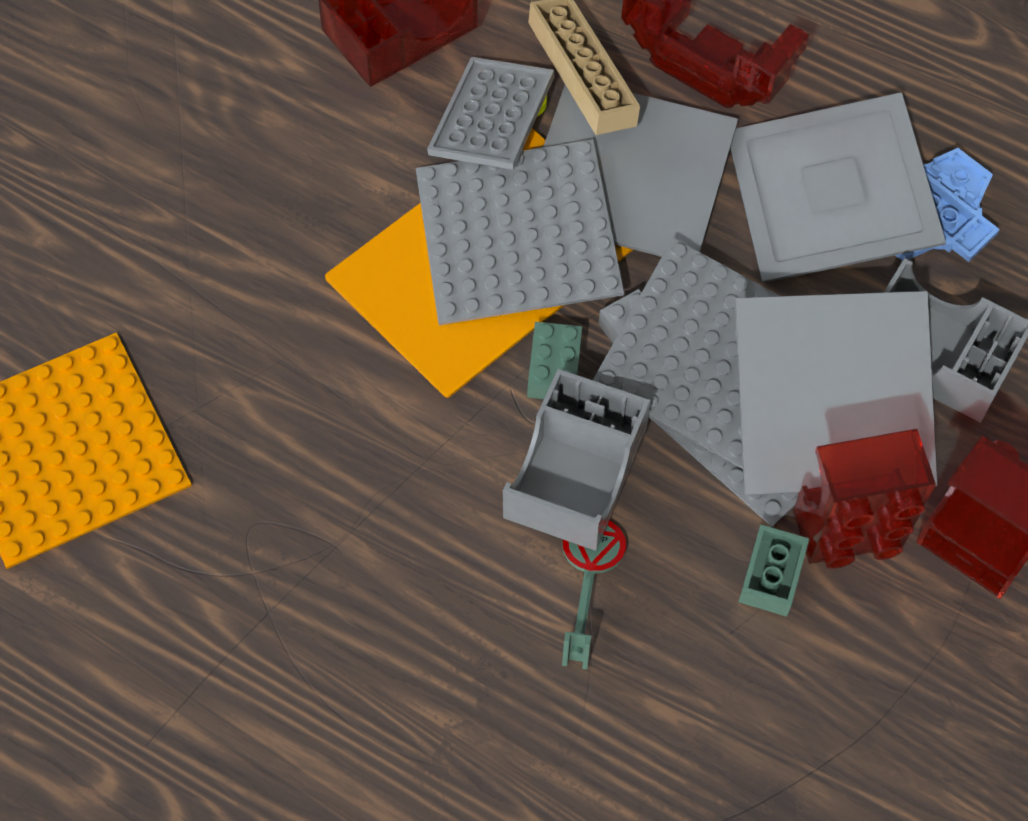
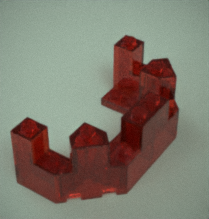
[621,0,809,108]

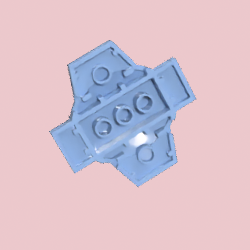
[895,148,1000,262]

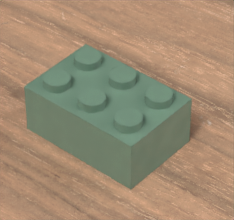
[527,322,582,399]
[738,525,809,617]

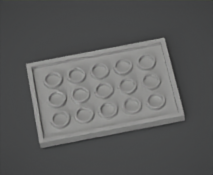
[427,57,555,170]

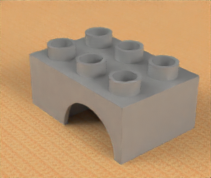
[884,258,1028,423]
[503,369,650,551]

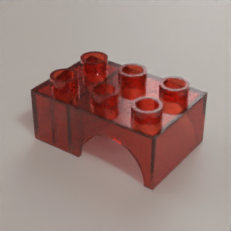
[318,0,478,87]
[793,429,936,569]
[916,435,1028,599]

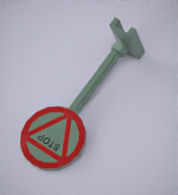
[562,520,626,669]

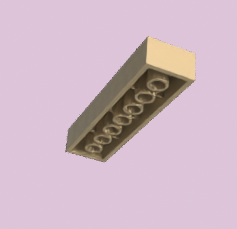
[528,0,640,135]

